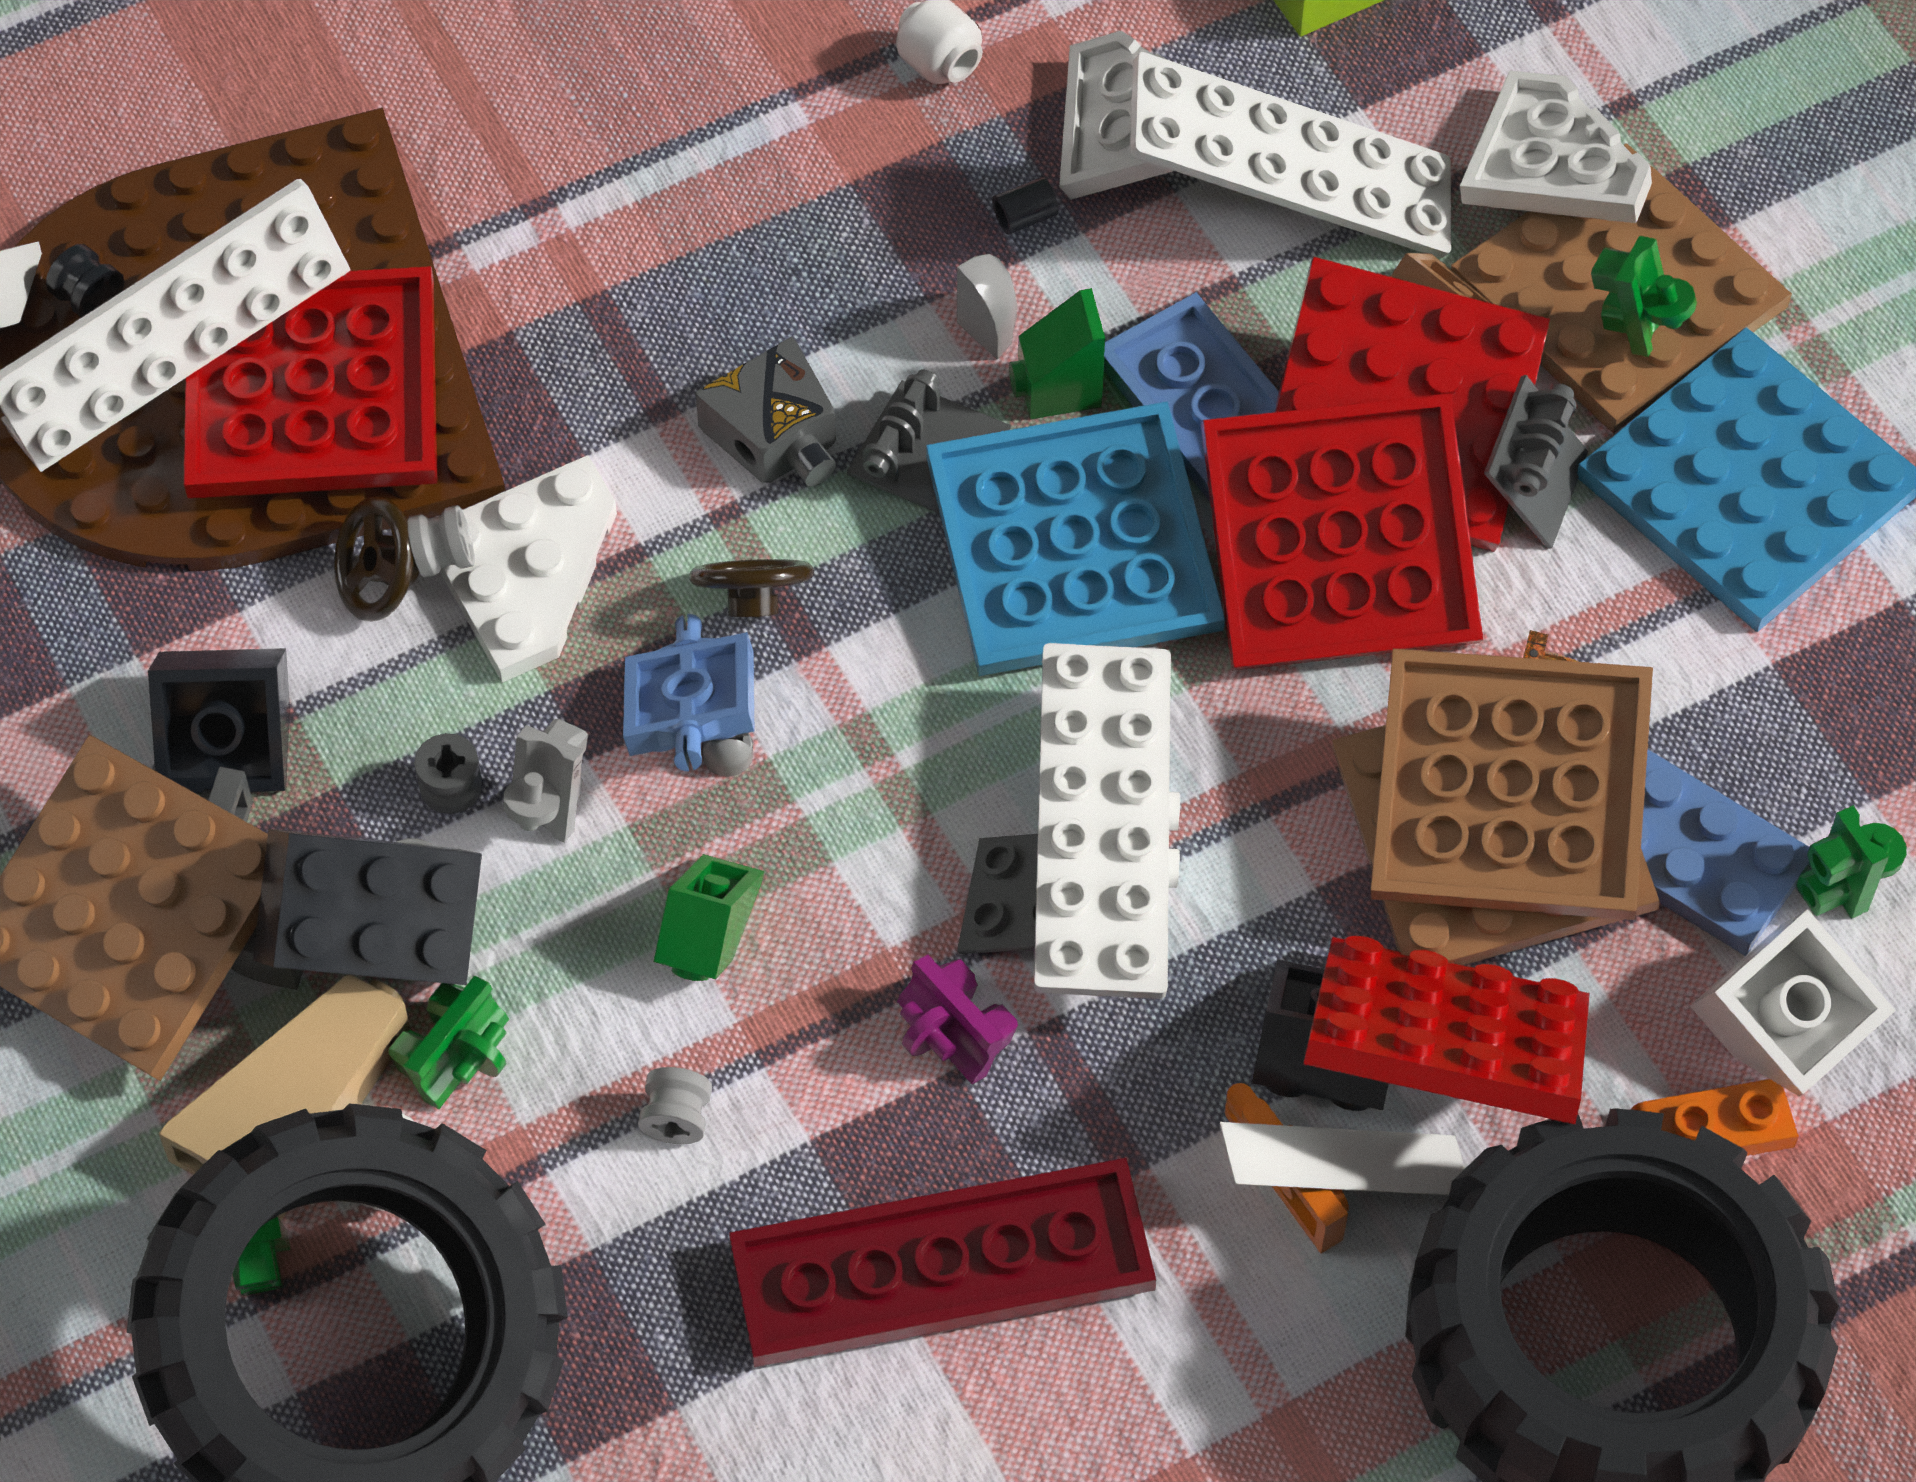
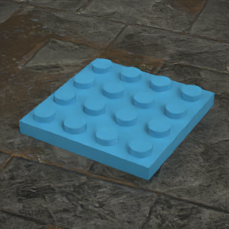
[1577,327,1916,632]
[926,401,1225,676]

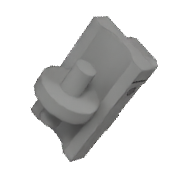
[503,719,588,843]

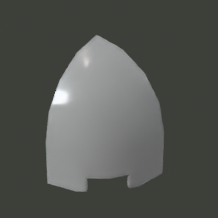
[957,254,1017,360]

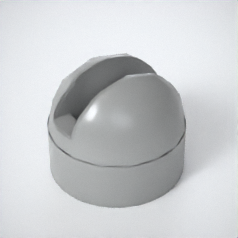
[702,733,754,777]

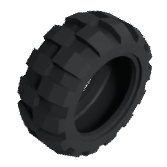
[126,1103,568,1482]
[1405,1108,1839,1482]

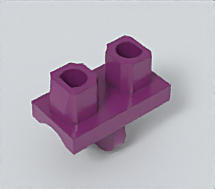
[897,954,1018,1084]

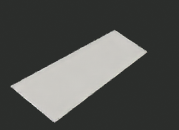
[1220,1122,1465,1195]

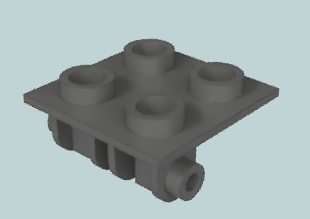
[847,369,1011,514]
[1484,375,1588,549]
[957,834,1038,954]

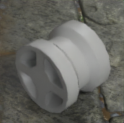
[408,505,475,578]
[638,1067,712,1144]

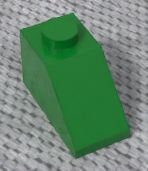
[1009,288,1105,420]
[653,854,764,981]

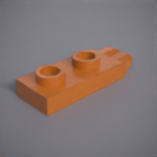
[1631,1079,1799,1156]
[1225,1083,1349,1254]

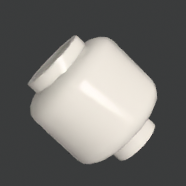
[896,0,983,84]

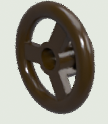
[334,497,420,622]
[689,559,814,617]

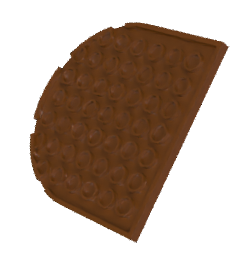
[0,107,506,571]

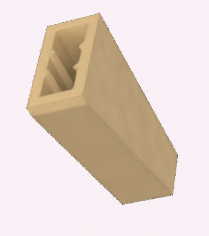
[159,974,411,1221]

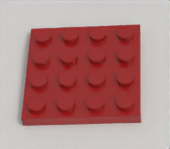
[1274,256,1550,552]
[184,266,437,499]
[1201,393,1483,671]
[1304,936,1590,1124]

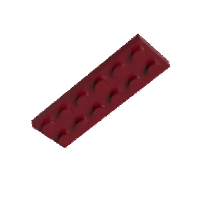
[729,1158,1156,1367]

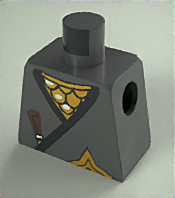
[695,336,836,487]

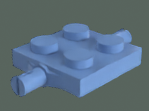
[623,614,755,771]

